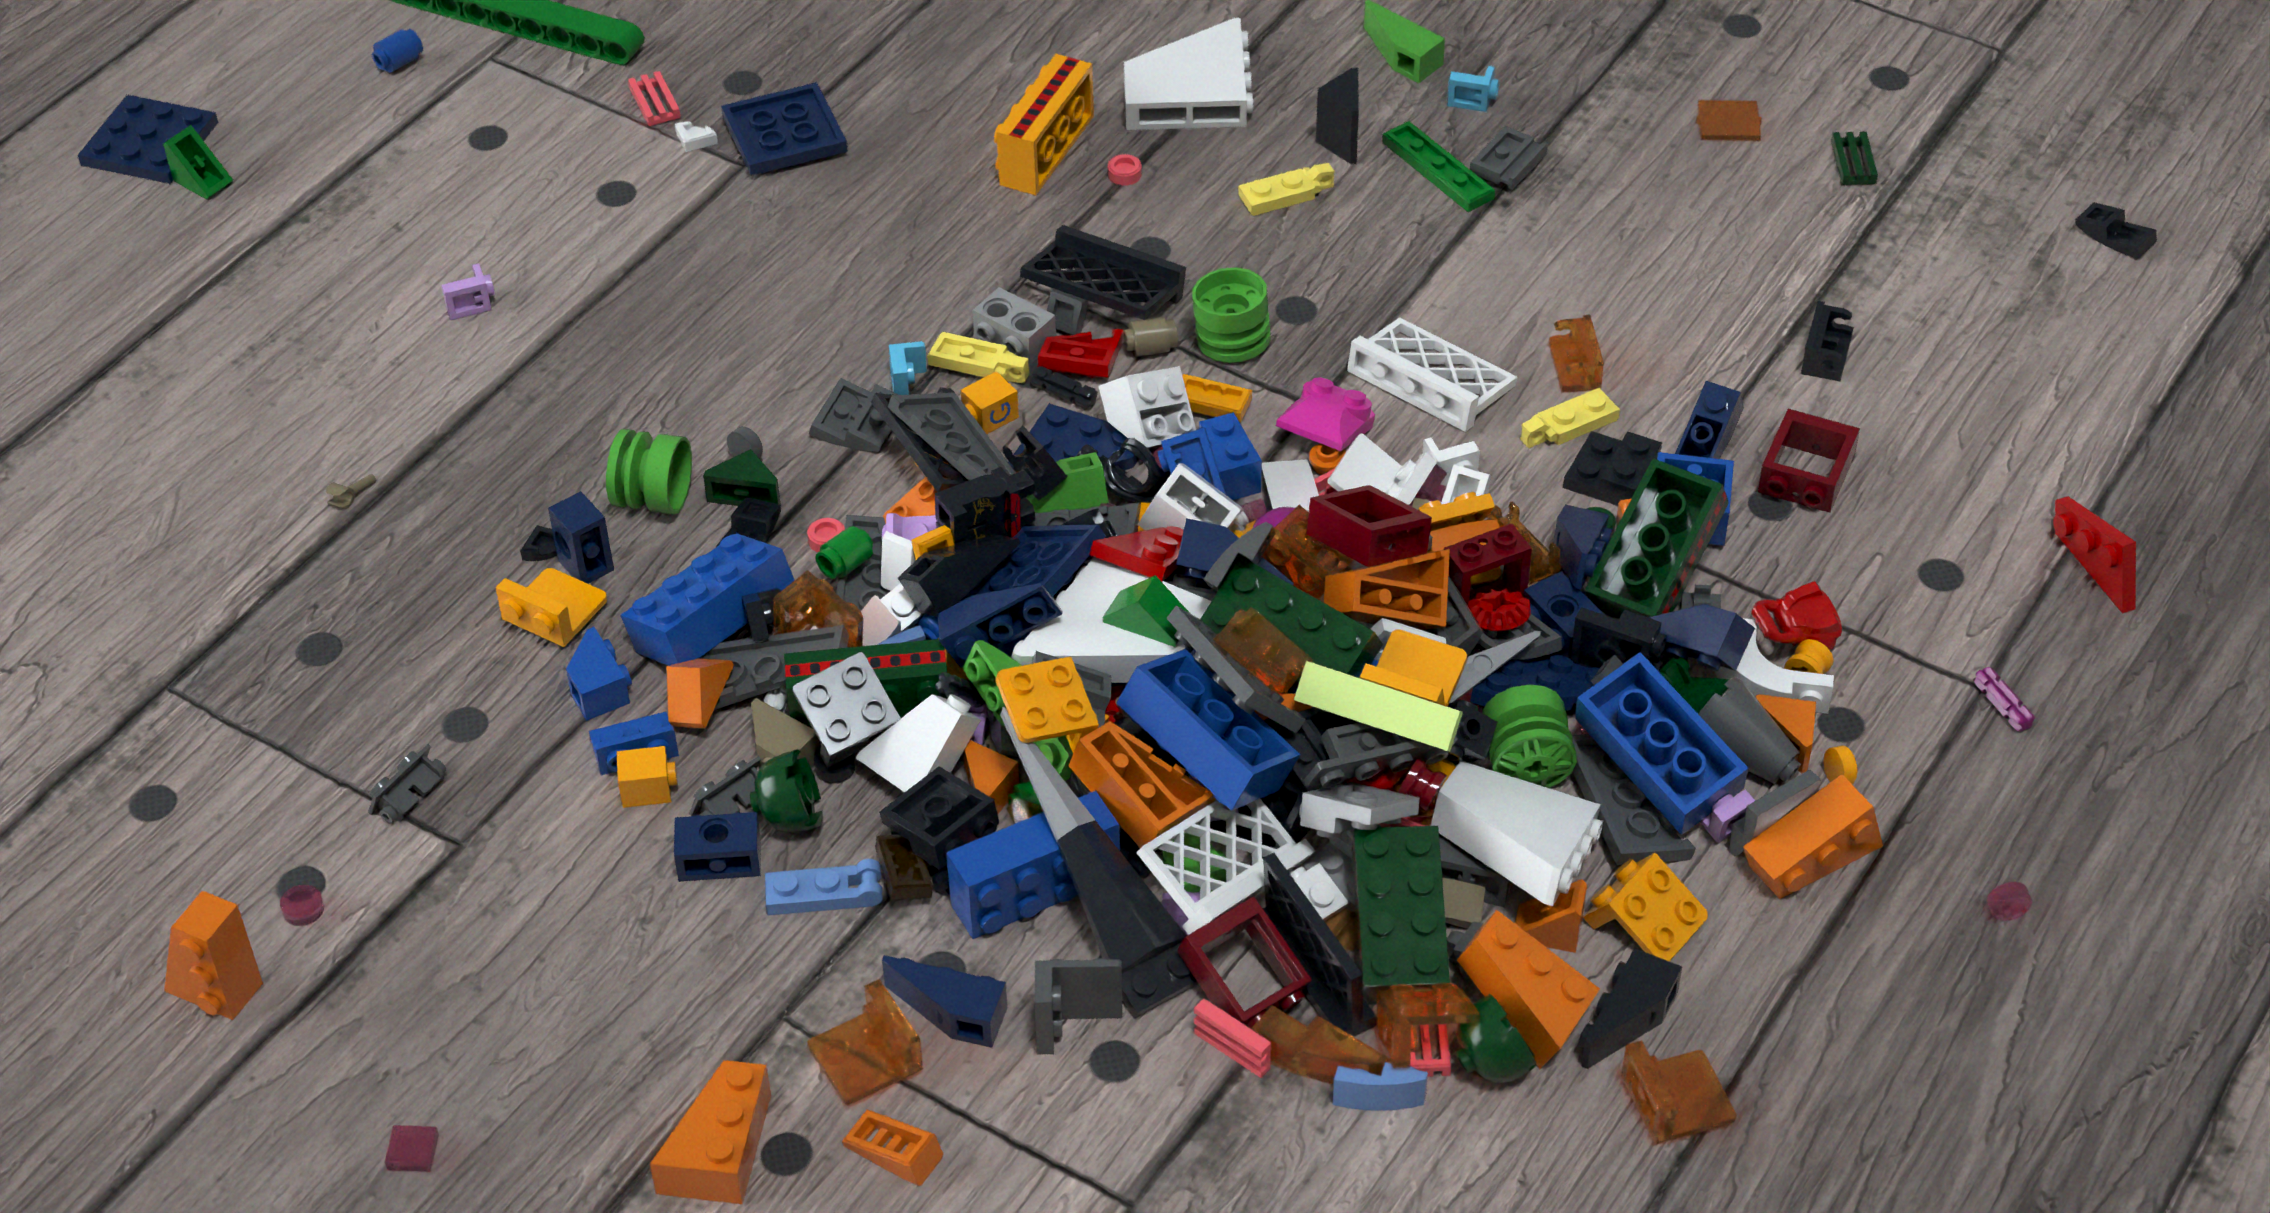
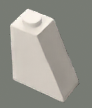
[856,694,981,792]

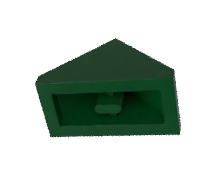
[703,449,781,506]

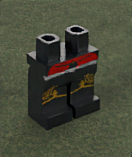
[935,467,1035,545]

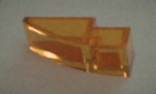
[1252,1006,1389,1084]

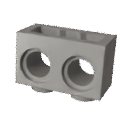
[972,287,1056,365]

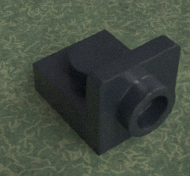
[742,588,788,642]

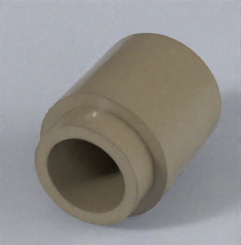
[1123,317,1178,357]

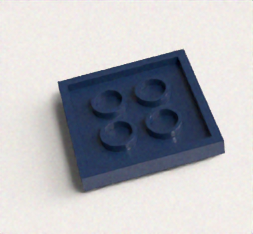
[721,82,848,176]
[77,95,218,184]
[960,524,1106,602]

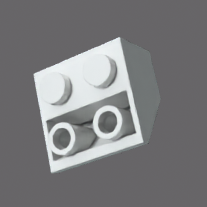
[1098,366,1196,448]
[1137,463,1244,530]

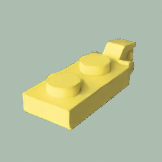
[1238,163,1335,216]
[927,332,1030,383]
[1520,388,1620,448]

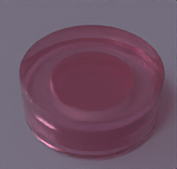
[1986,882,2032,920]
[280,885,324,926]

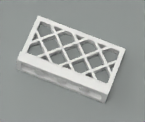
[1347,317,1517,432]
[1137,799,1315,934]

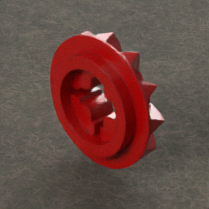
[1468,588,1531,631]

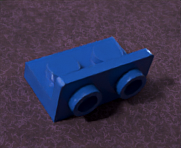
[1157,428,1227,496]
[589,712,679,775]

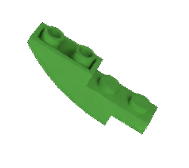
[962,640,1073,781]

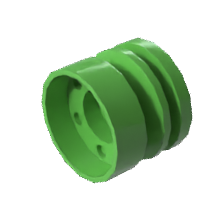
[1192,267,1271,363]
[606,429,692,514]
[1482,684,1577,788]

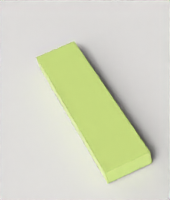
[1294,661,1463,752]

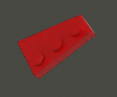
[2053,496,2136,614]
[1089,526,1184,582]

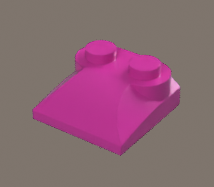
[1276,377,1375,451]

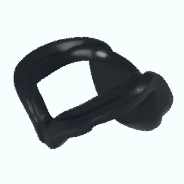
[1103,438,1171,504]

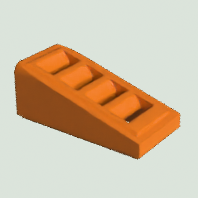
[842,1109,943,1186]

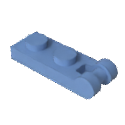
[765,859,883,915]

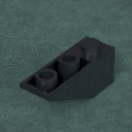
[898,534,1021,617]
[1578,948,1682,1069]

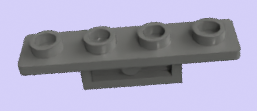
[1303,722,1458,788]

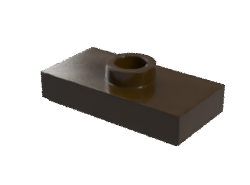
[875,835,933,900]

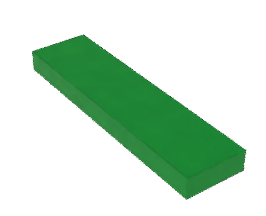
[1382,121,1495,213]

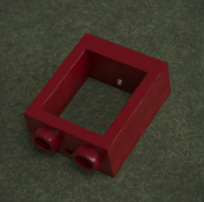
[1758,408,1860,513]
[1306,485,1432,567]
[1444,523,1532,611]
[1177,896,1312,1031]

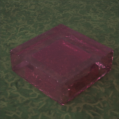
[385,1125,439,1172]

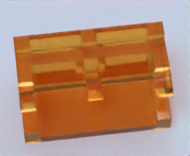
[1549,315,1604,393]
[1487,501,1561,585]
[1213,607,1313,694]

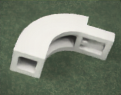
[1715,618,1834,714]

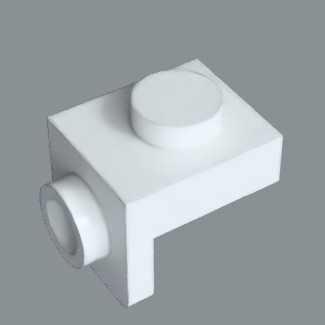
[1419,438,1480,489]
[1290,863,1349,922]

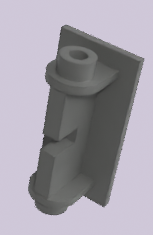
[368,744,446,823]
[689,756,761,816]

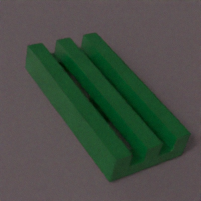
[1831,131,1878,185]

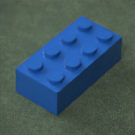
[620,533,797,666]
[1116,649,1301,811]
[1575,652,1749,835]
[946,791,1120,939]

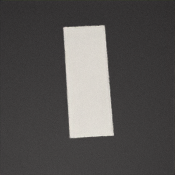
[1262,459,1319,513]

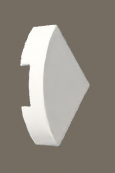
[675,122,718,152]

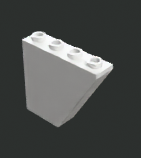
[1124,18,1253,130]
[1011,557,1211,683]
[1431,761,1603,906]

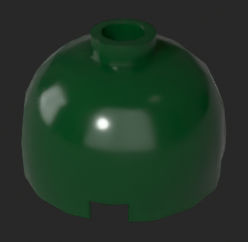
[750,749,823,833]
[1454,994,1536,1083]

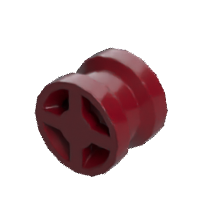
[1398,759,1447,811]

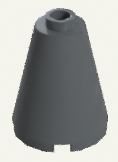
[1699,676,1801,784]

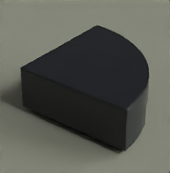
[520,525,557,561]

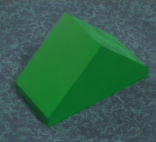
[163,125,233,199]
[1103,575,1191,647]

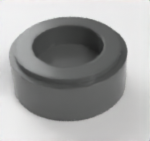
[727,426,763,458]

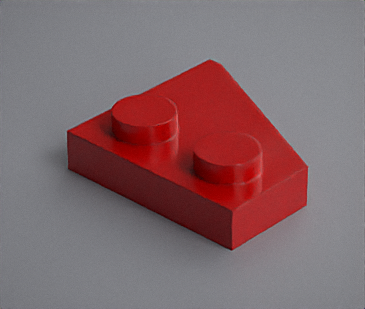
[1038,329,1124,378]

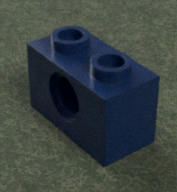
[548,491,614,584]
[1523,571,1603,659]
[674,812,761,882]

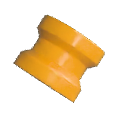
[1784,639,1834,674]

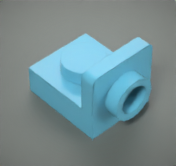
[1447,66,1499,112]
[889,341,927,395]

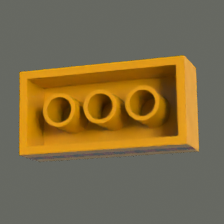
[994,54,1094,195]

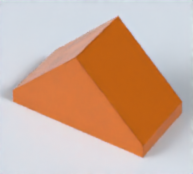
[666,658,734,729]
[1755,694,1816,774]
[963,740,1019,814]
[1515,879,1587,953]

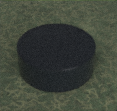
[814,748,855,783]

